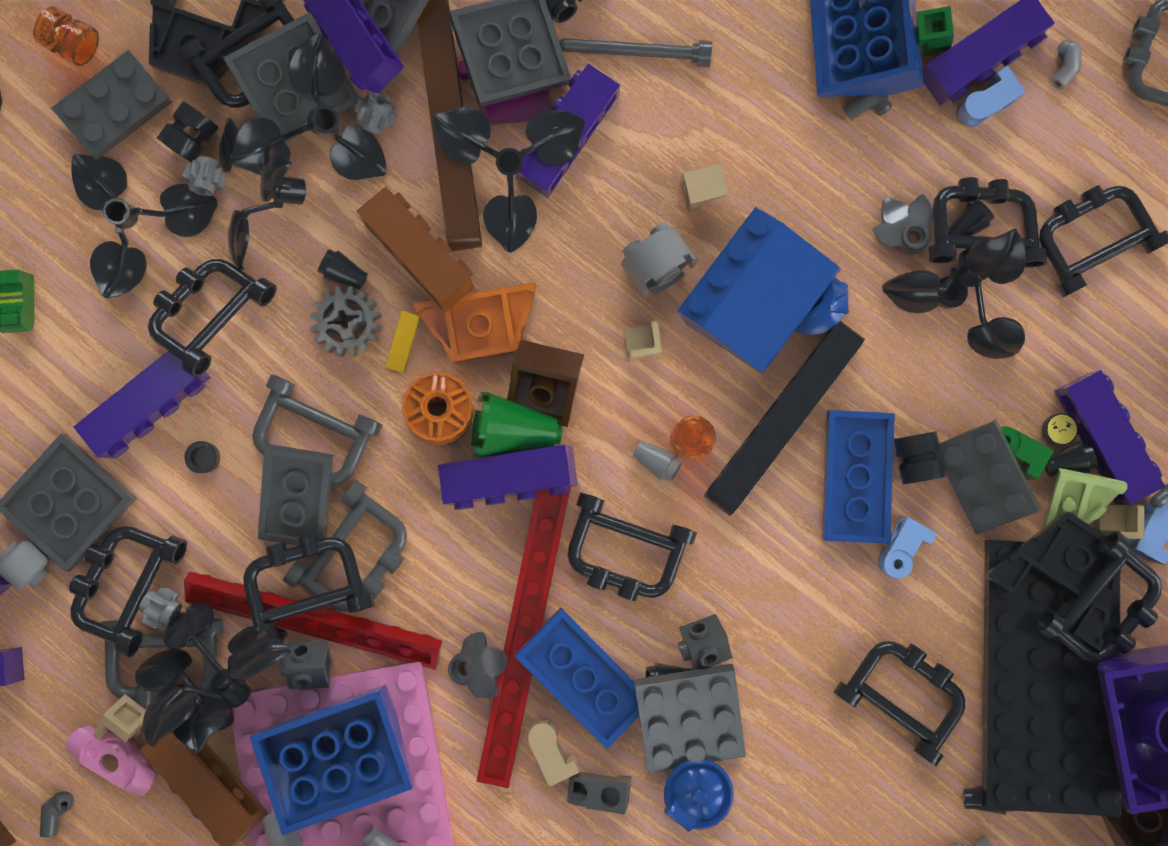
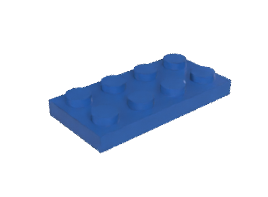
[822,410,895,544]
[514,607,639,749]

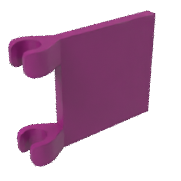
[458,61,551,125]

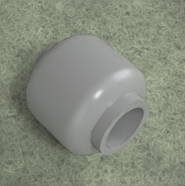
[0,540,49,589]

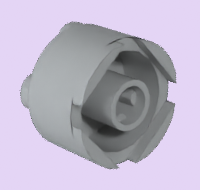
[621,222,697,298]

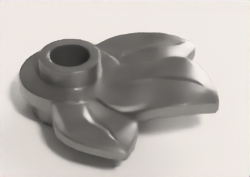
[873,194,934,254]
[448,632,508,698]

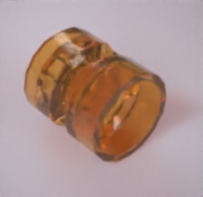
[33,6,99,66]
[670,416,716,459]

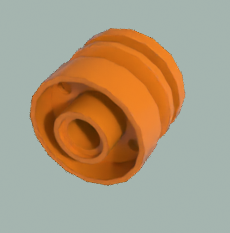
[402,372,473,447]

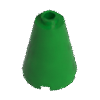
[471,392,562,457]

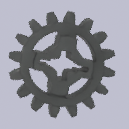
[310,286,382,357]

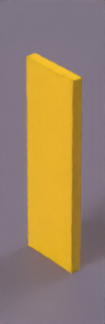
[386,310,420,373]

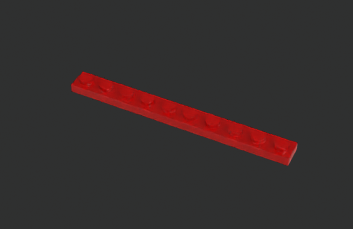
[476,464,576,788]

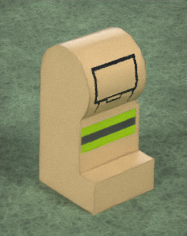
[528,718,580,787]

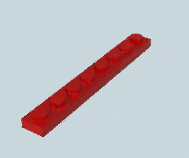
[184,571,442,670]

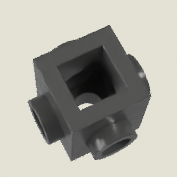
[678,614,733,669]
[279,640,333,690]

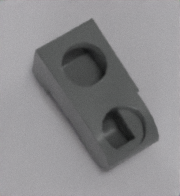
[567,772,631,814]

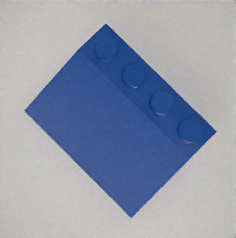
[810,0,924,97]
[677,207,841,374]
[250,684,414,835]

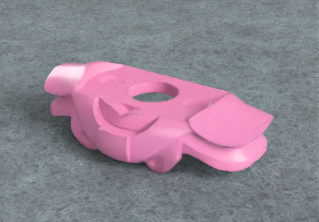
[66,725,158,796]

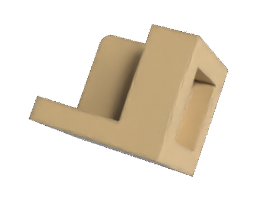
[681,163,728,211]
[624,321,662,362]
[1094,504,1144,539]
[93,694,146,742]

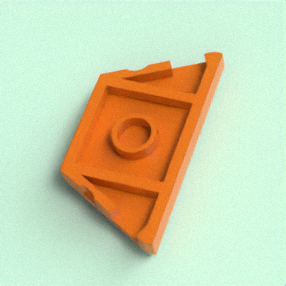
[412,282,537,363]

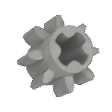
[354,92,397,133]
[182,156,227,196]
[139,587,182,629]

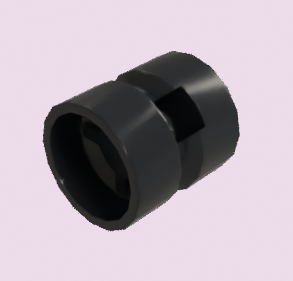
[157,101,219,163]
[894,431,946,484]

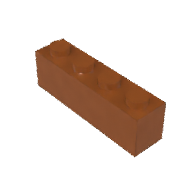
[356,187,474,313]
[140,732,268,846]

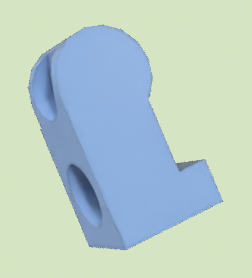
[958,66,1026,126]
[1129,502,1168,565]
[878,515,937,579]

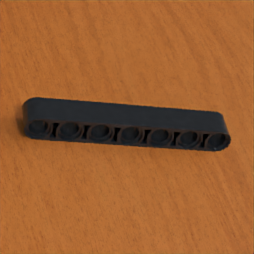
[704,321,865,516]

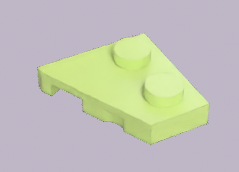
[1043,468,1127,528]

